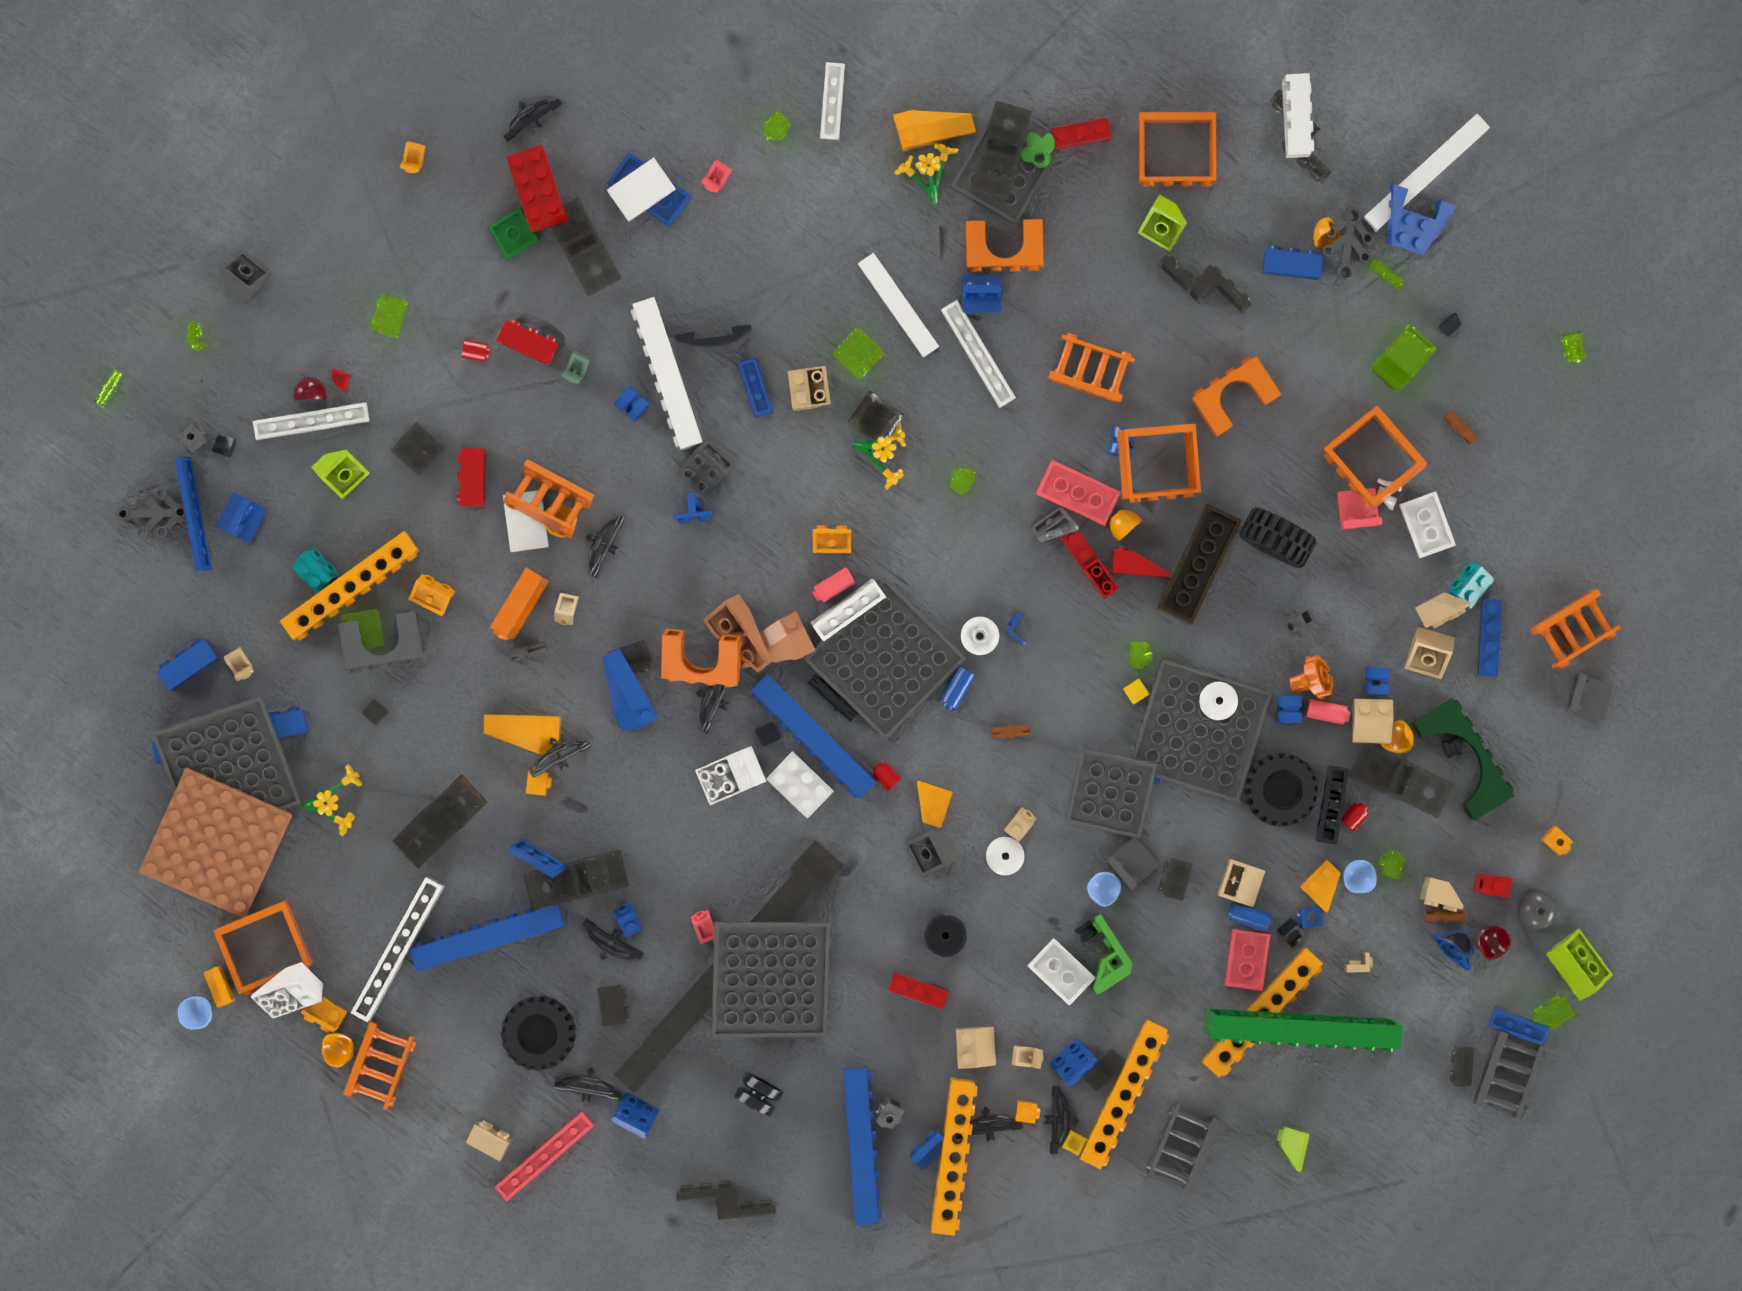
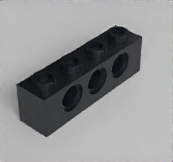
[1315,765,1349,845]

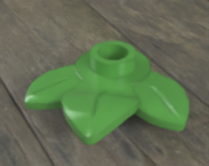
[1018,132,1055,168]

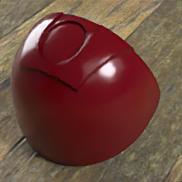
[293,377,327,401]
[1477,926,1511,960]

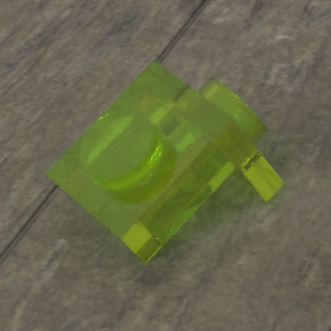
[1561,331,1587,363]

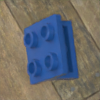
[962,275,1001,313]
[216,493,267,543]
[673,493,714,524]
[1050,1038,1099,1088]
[611,1092,660,1139]

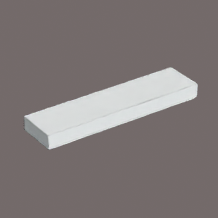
[820,62,845,140]

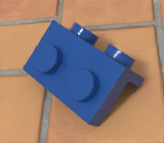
[910,1129,944,1169]

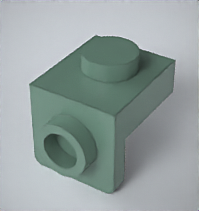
[562,351,591,384]

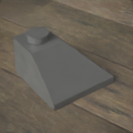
[219,249,271,305]
[905,830,961,877]

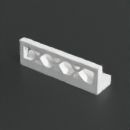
[810,579,886,642]

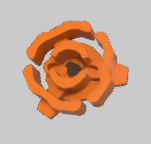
[1289,655,1334,701]

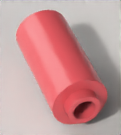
[812,567,856,603]
[1305,698,1350,725]

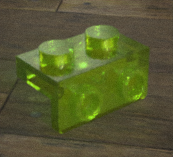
[370,294,408,338]
[1530,995,1576,1033]

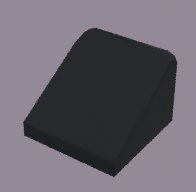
[1439,312,1461,337]
[212,433,237,458]
[755,722,780,747]
[1277,918,1306,948]

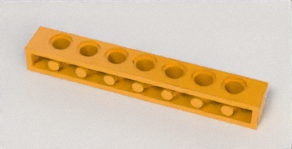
[280,531,420,641]
[1201,947,1323,1078]
[1079,1019,1169,1169]
[930,1077,978,1236]

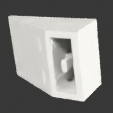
[695,746,766,805]
[251,962,323,1019]

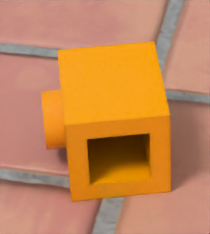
[526,767,552,796]
[1540,826,1573,856]
[1015,1100,1040,1124]

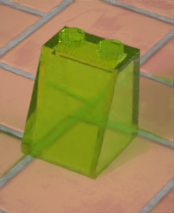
[1369,324,1437,394]

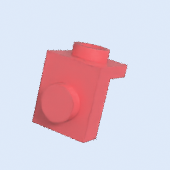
[701,160,732,193]

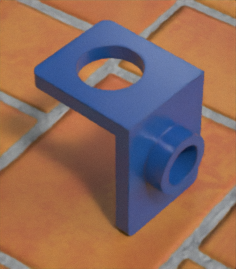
[1006,611,1026,645]
[1296,907,1323,929]

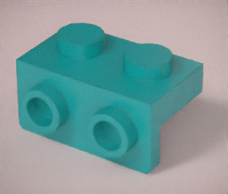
[291,547,339,594]
[1448,561,1495,609]

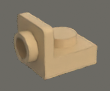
[554,593,579,625]
[1344,952,1373,973]

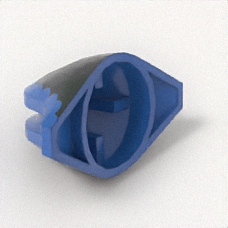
[1432,930,1474,971]

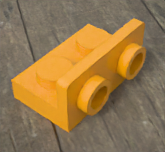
[408,574,456,616]
[204,965,236,1008]
[301,996,348,1034]

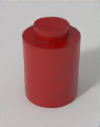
[462,339,491,362]
[872,761,901,791]
[1341,802,1369,832]

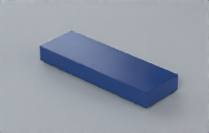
[738,357,773,418]
[509,839,566,878]
[1488,1007,1550,1046]

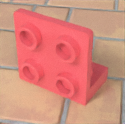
[1337,488,1382,530]

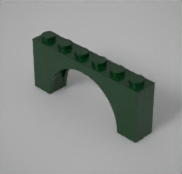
[1411,698,1514,821]

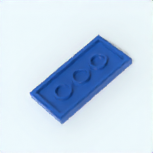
[607,152,691,228]

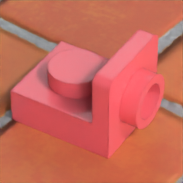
[691,910,714,944]

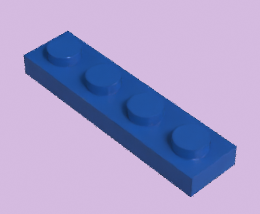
[1478,599,1502,677]

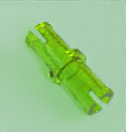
[1368,258,1406,291]
[94,369,124,408]

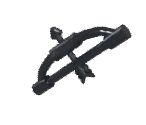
[503,98,562,142]
[586,515,625,578]
[696,684,729,734]
[530,738,591,778]
[583,919,644,960]
[553,1067,621,1103]
[1043,1086,1079,1154]
[956,1107,1023,1142]

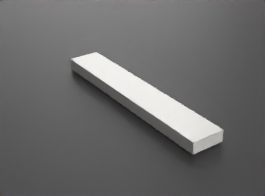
[858,253,939,358]
[941,300,1016,408]
[253,402,370,440]

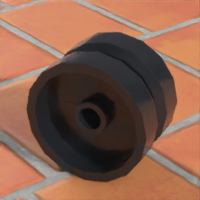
[924,914,967,957]
[734,1072,784,1116]

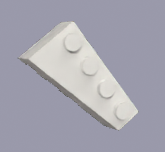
[1282,73,1314,158]

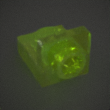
[186,321,208,351]

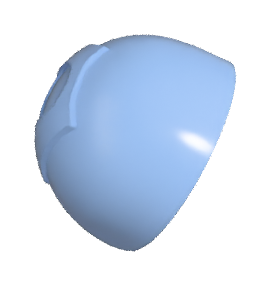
[1344,860,1377,893]
[1087,872,1121,907]
[178,996,212,1030]

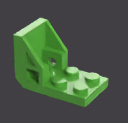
[1091,913,1133,995]

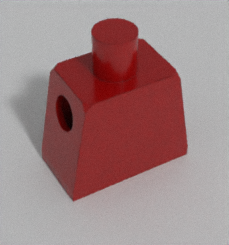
[1473,873,1512,898]

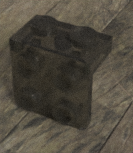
[848,391,904,442]

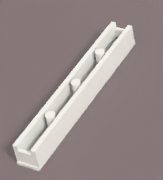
[1363,114,1490,232]

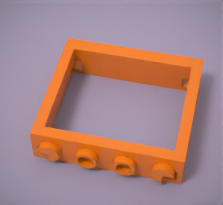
[1138,112,1216,187]
[1323,405,1427,510]
[1117,424,1201,503]
[490,568,549,641]
[213,900,313,996]

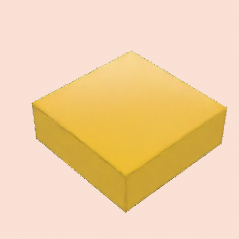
[1123,679,1149,705]
[1062,1130,1088,1156]

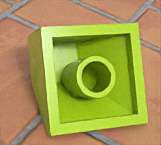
[1137,194,1187,252]
[311,450,370,499]
[1277,1125,1310,1172]

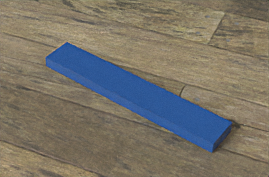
[175,457,212,571]

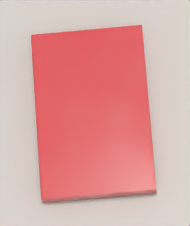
[1224,929,1271,992]

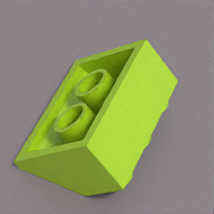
[1546,928,1613,1001]

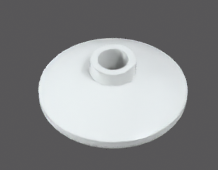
[961,617,999,655]
[1199,682,1238,720]
[986,837,1024,875]

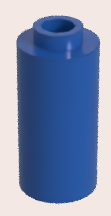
[941,667,976,711]
[1227,902,1272,933]

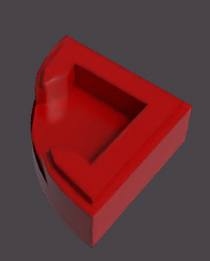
[332,368,351,393]

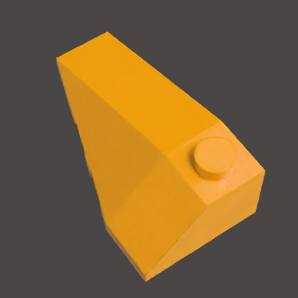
[893,110,976,152]
[484,714,561,755]

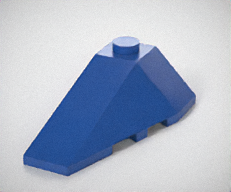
[603,648,658,731]

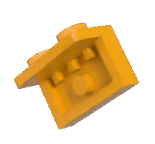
[813,525,851,553]

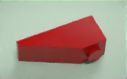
[1111,547,1170,578]

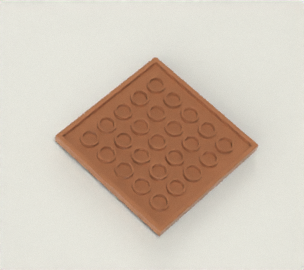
[139,767,293,918]

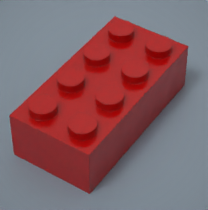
[506,145,569,233]

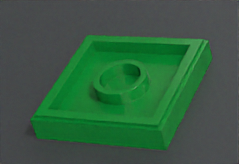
[488,208,540,260]

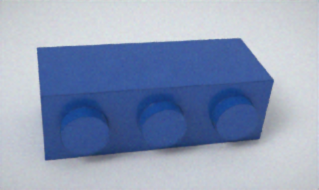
[1262,246,1323,280]
[156,639,220,691]

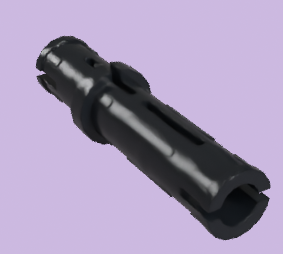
[808,675,858,722]

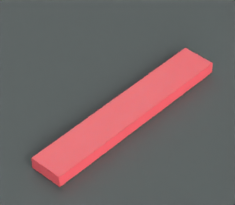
[494,1111,595,1202]

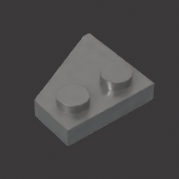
[1030,506,1079,542]

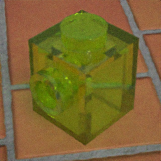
[761,110,791,142]
[948,466,977,498]
[1128,641,1153,669]
[1378,850,1405,880]

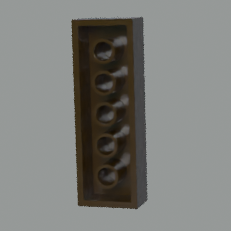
[1156,503,1242,625]

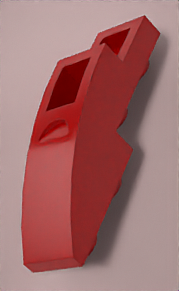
[1059,530,1120,600]

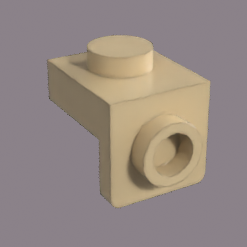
[224,647,254,681]
[1004,807,1036,842]
[1012,1046,1044,1069]

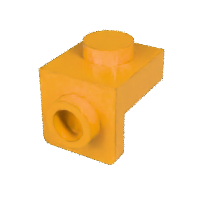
[400,141,426,173]

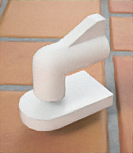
[1377,478,1402,510]

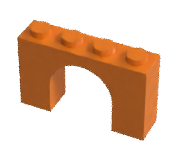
[965,219,1044,273]
[1191,356,1282,438]
[661,629,742,687]

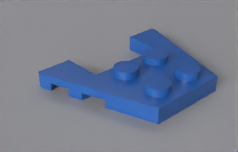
[1388,183,1456,255]

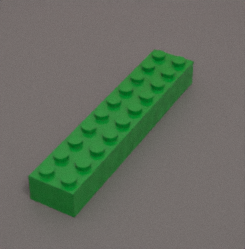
[1203,1008,1403,1052]

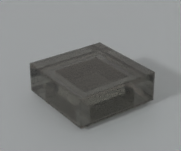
[362,699,389,726]

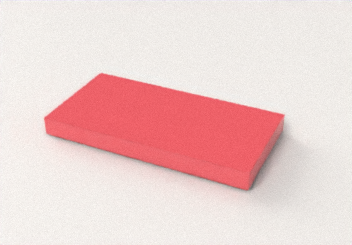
[1036,460,1121,527]

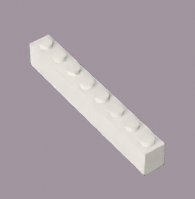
[631,297,703,451]
[351,877,445,1022]

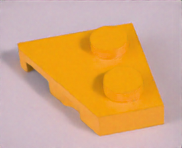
[917,781,953,828]
[1299,859,1341,913]

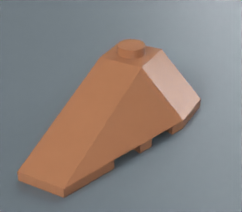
[703,594,772,672]
[741,612,816,669]

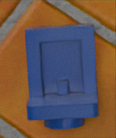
[614,903,643,937]

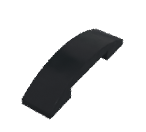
[675,324,752,347]

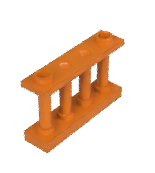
[1047,333,1135,404]
[503,459,595,539]
[1529,588,1621,669]
[343,1020,417,1110]

